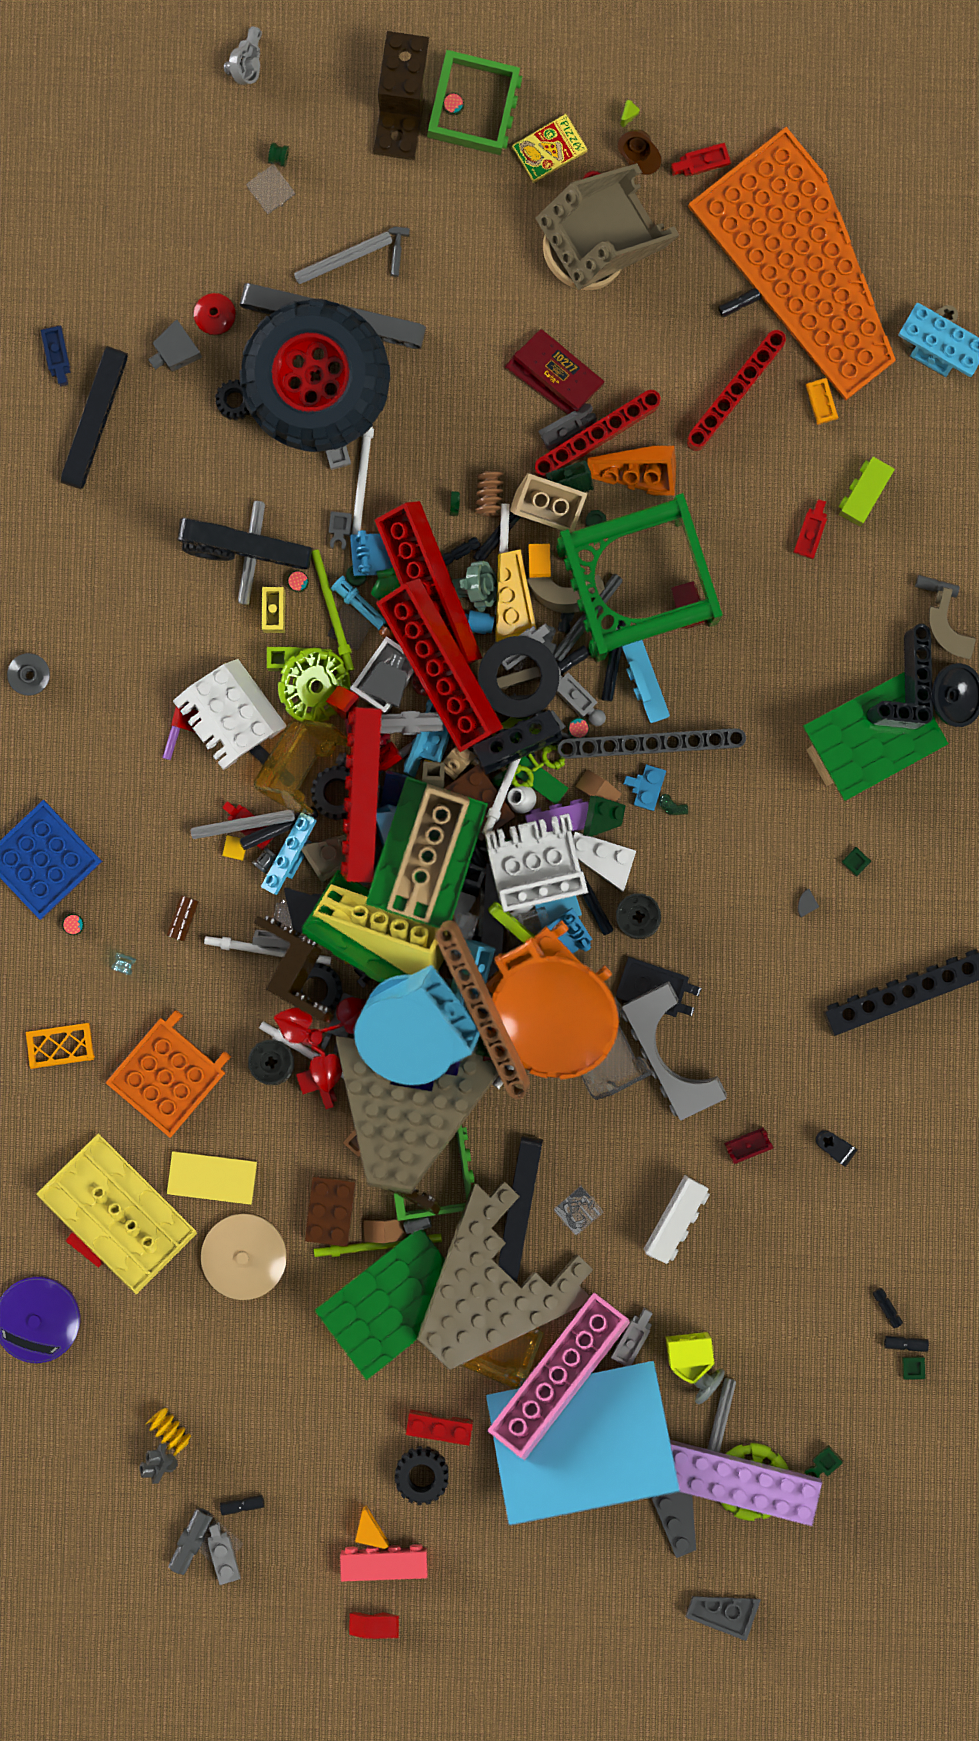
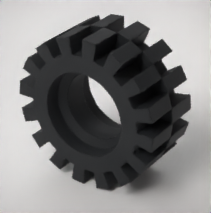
[215,379,250,421]

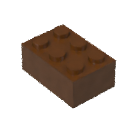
[444,764,515,842]
[305,1175,356,1247]

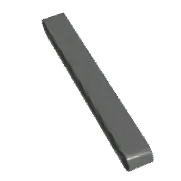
[239,283,426,349]
[556,728,746,759]

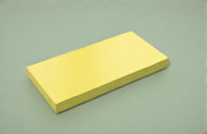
[167,1151,257,1205]

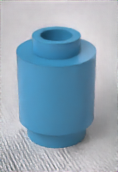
[465,610,494,635]

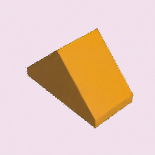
[528,544,551,578]
[355,1505,389,1549]

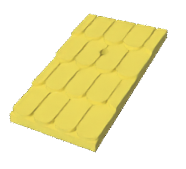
[36,1133,197,1295]

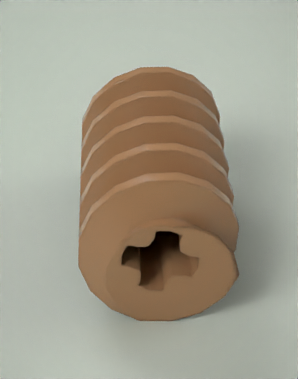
[476,471,504,517]

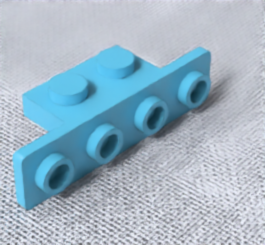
[622,640,670,723]
[404,698,451,777]
[261,812,317,895]

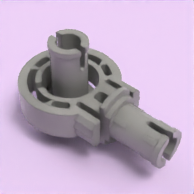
[224,27,262,85]

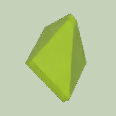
[620,100,640,127]

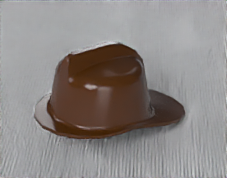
[618,129,662,175]

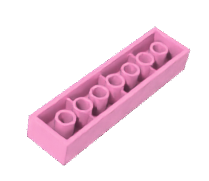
[487,1293,630,1461]

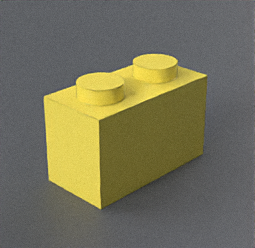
[262,587,285,633]

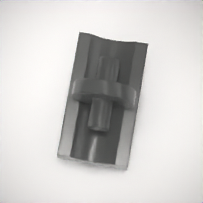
[139,1443,178,1484]

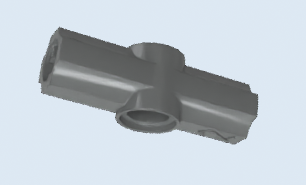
[168,1507,214,1575]

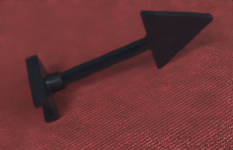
[284,888,371,987]

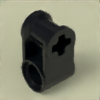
[816,1130,858,1167]

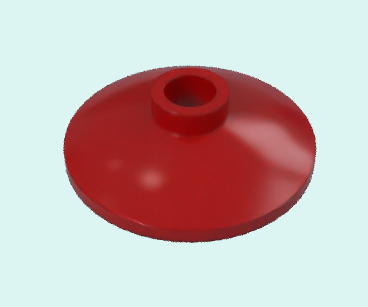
[194,293,236,335]

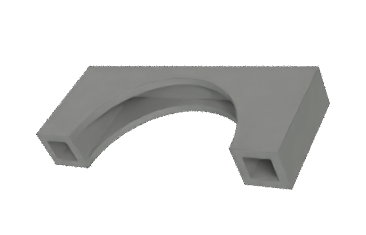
[621,981,727,1121]

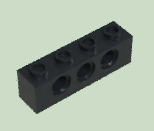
[473,710,562,775]

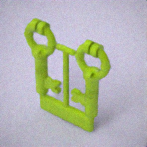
[491,716,565,787]

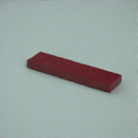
[505,350,575,415]

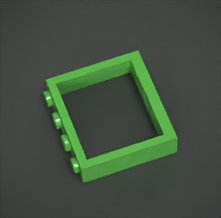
[427,50,523,155]
[394,1125,475,1221]

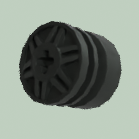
[616,893,661,939]
[248,1039,294,1085]

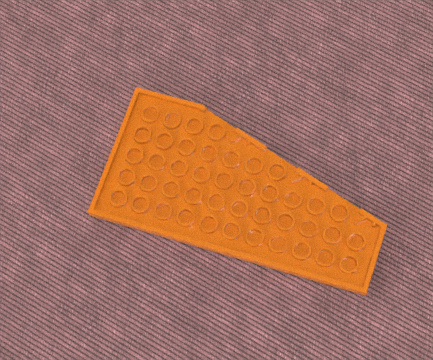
[688,127,896,401]

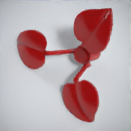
[273,997,366,1092]

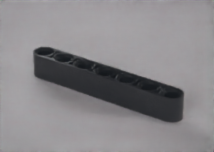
[61,346,128,490]
[177,518,312,570]
[498,1135,543,1284]

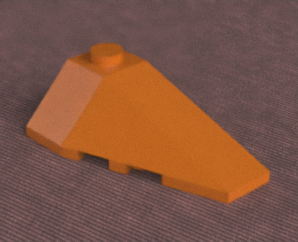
[587,446,676,496]

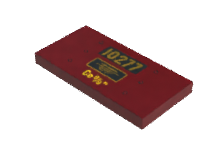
[513,329,605,412]

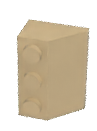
[510,473,587,532]

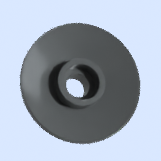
[7,653,50,696]

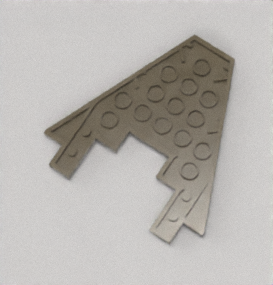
[336,1036,499,1193]
[417,1181,593,1370]

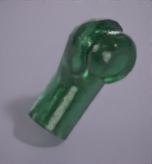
[659,794,688,815]

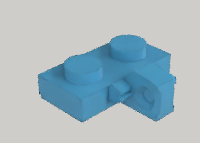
[623,765,666,811]

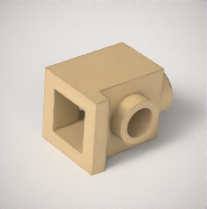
[442,746,476,780]

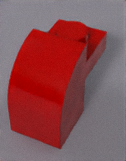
[296,1070,337,1109]

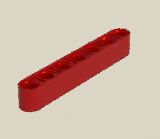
[687,330,786,451]
[534,390,661,479]

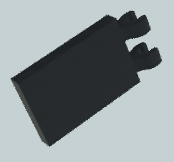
[615,957,701,1017]

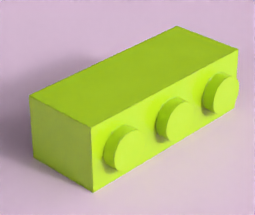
[839,457,895,527]

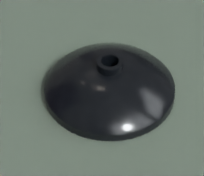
[932,663,979,727]

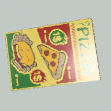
[512,114,588,183]

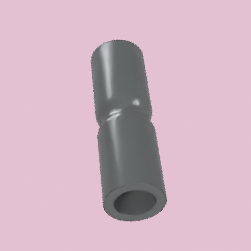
[915,575,960,598]

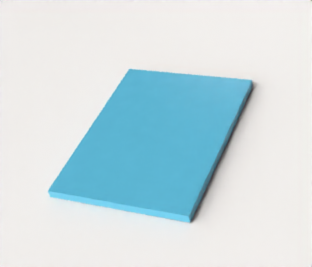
[486,1361,680,1525]

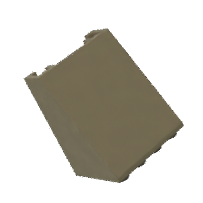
[536,163,679,290]

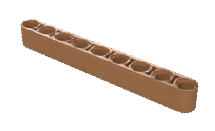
[436,920,530,1099]

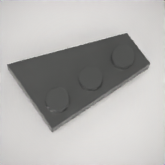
[652,1492,696,1558]
[685,1596,761,1641]

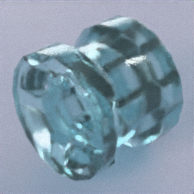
[111,952,137,975]

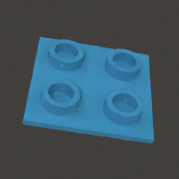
[350,530,393,576]
[538,908,593,953]

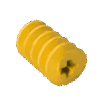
[145,1407,191,1456]

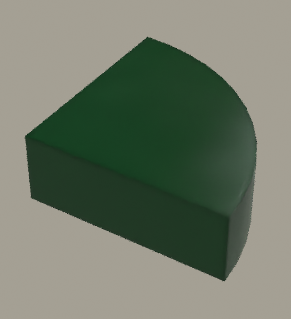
[450,491,460,516]

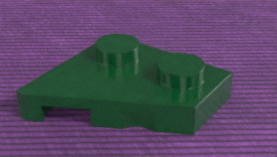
[583,796,626,837]

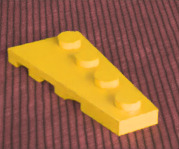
[495,549,537,642]

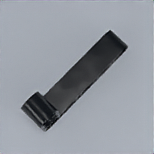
[867,624,933,729]

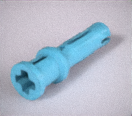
[331,576,387,630]

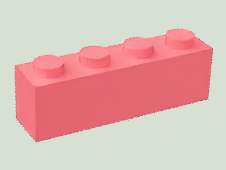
[340,1544,428,1581]

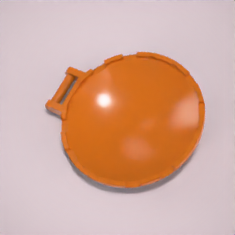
[491,938,619,1079]

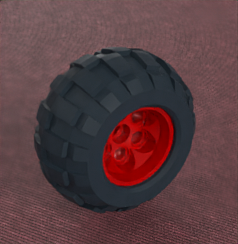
[240,299,390,452]

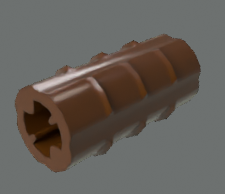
[167,895,199,941]

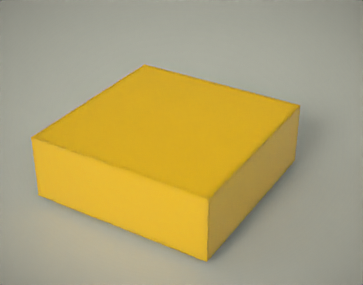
[222,835,246,861]

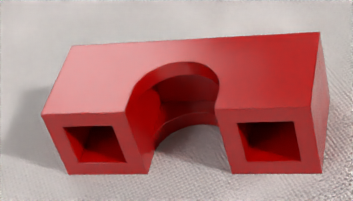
[406,1409,473,1446]

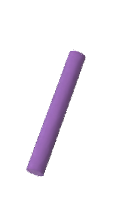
[162,703,188,760]

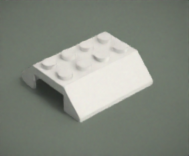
[173,659,287,770]
[485,814,588,912]

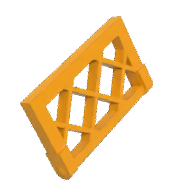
[26,1023,95,1069]

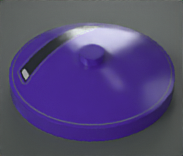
[0,1276,81,1363]

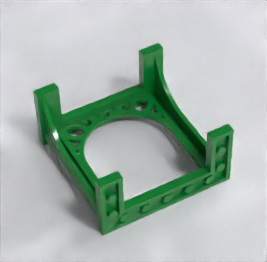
[556,493,723,662]

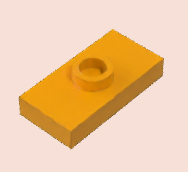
[805,378,838,425]

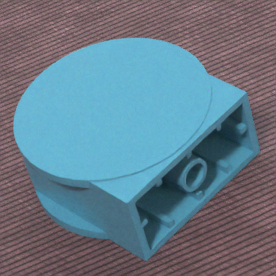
[355,965,480,1085]

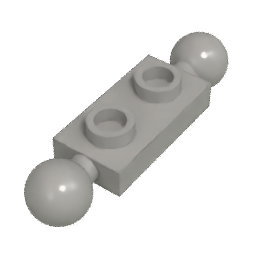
[556,668,606,726]

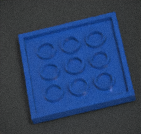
[0,800,103,920]

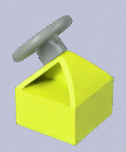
[665,1332,724,1404]

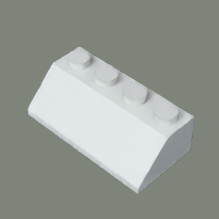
[644,1175,710,1264]

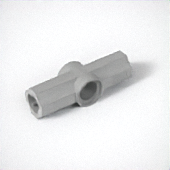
[380,711,443,735]

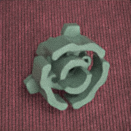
[452,561,497,612]

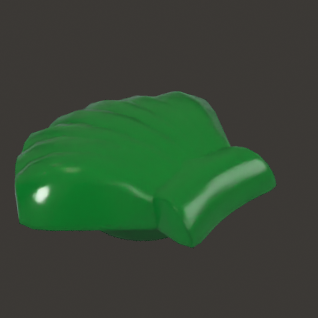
[371,567,400,600]

